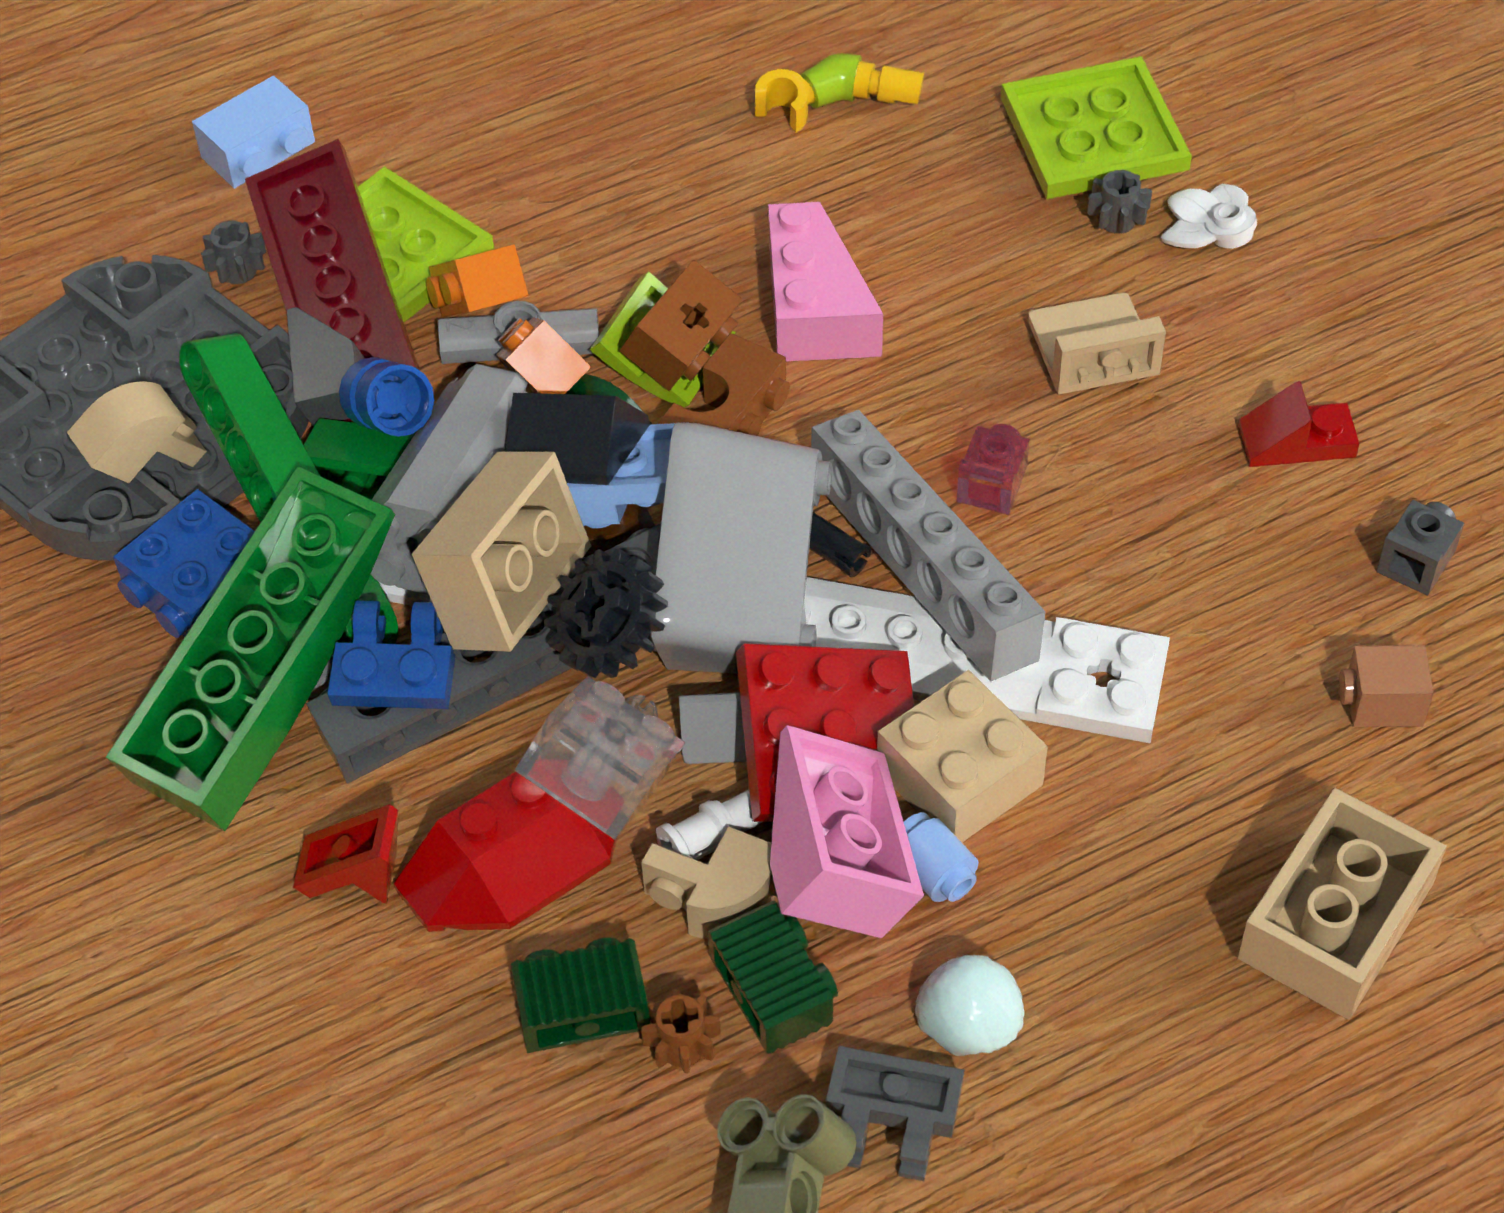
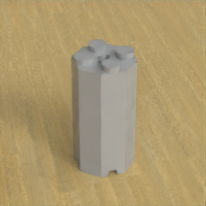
[371,364,528,595]

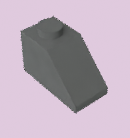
[287,307,365,427]

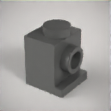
[1377,500,1464,596]

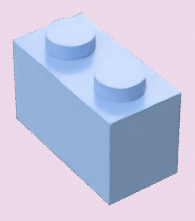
[192,75,315,189]

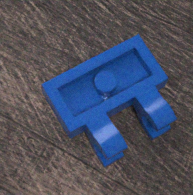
[327,601,456,709]

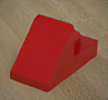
[1238,381,1360,467]
[293,804,398,903]

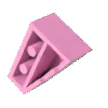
[768,202,883,361]

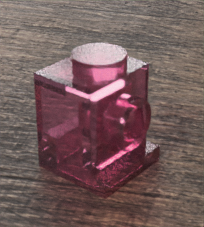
[957,424,1030,515]

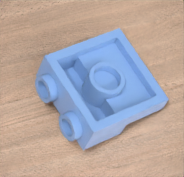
[567,422,689,528]

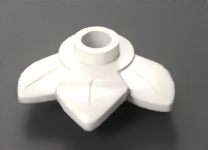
[1161,184,1257,248]

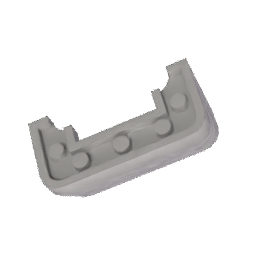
[651,422,832,674]

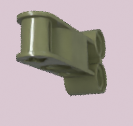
[717,1094,856,1213]

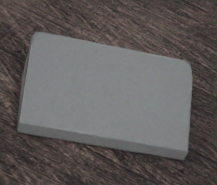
[679,693,746,764]

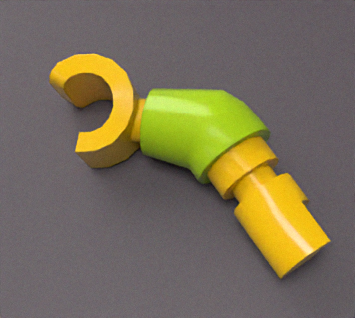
[755,53,925,133]

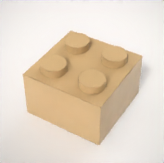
[877,670,1048,842]

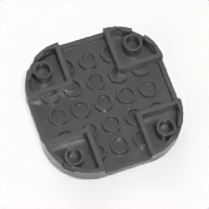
[0,255,309,560]

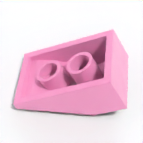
[770,725,924,938]

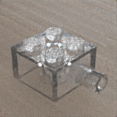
[514,676,685,840]

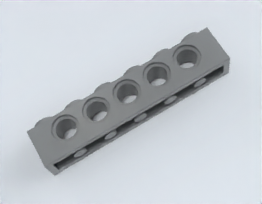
[811,410,1046,682]

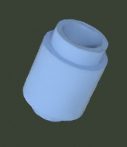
[904,812,978,902]

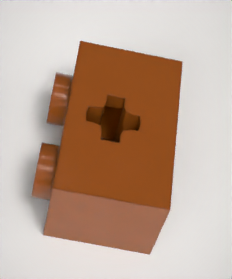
[619,259,744,391]

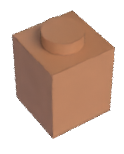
[1339,645,1434,727]

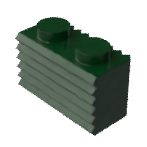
[707,900,838,1054]
[511,937,650,1053]

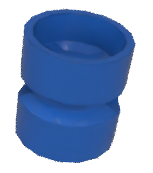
[339,357,434,437]

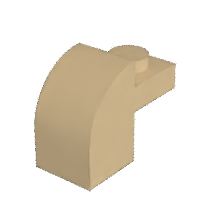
[67,381,207,483]
[641,826,777,939]

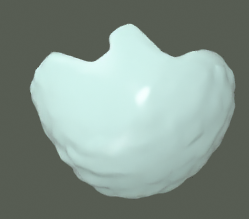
[915,955,1025,1057]

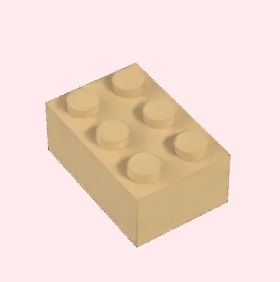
[412,452,591,652]
[1238,788,1447,1020]

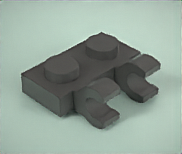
[825,1046,964,1181]

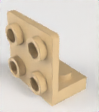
[1028,292,1166,395]

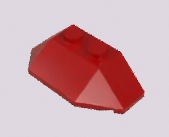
[394,757,626,932]

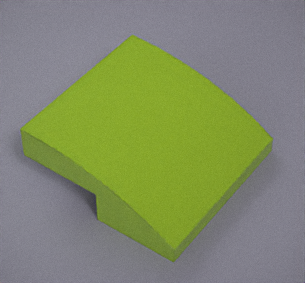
[589,271,736,408]

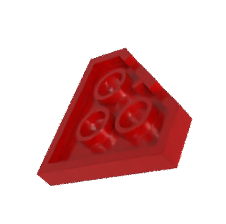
[736,644,914,822]

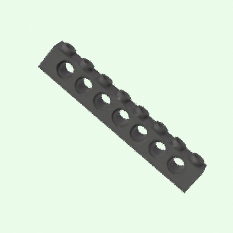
[306,523,661,784]

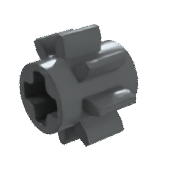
[1087,170,1152,234]
[201,221,266,284]

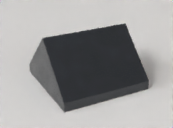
[505,393,650,485]

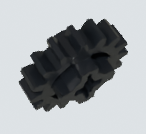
[544,549,668,678]

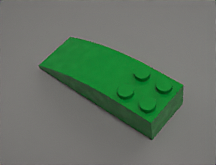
[105,466,395,831]

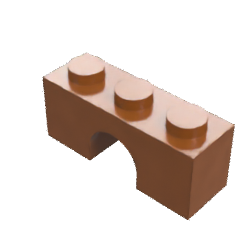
[657,333,790,436]

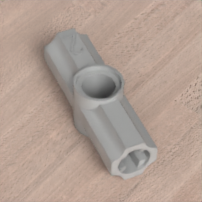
[438,301,599,369]

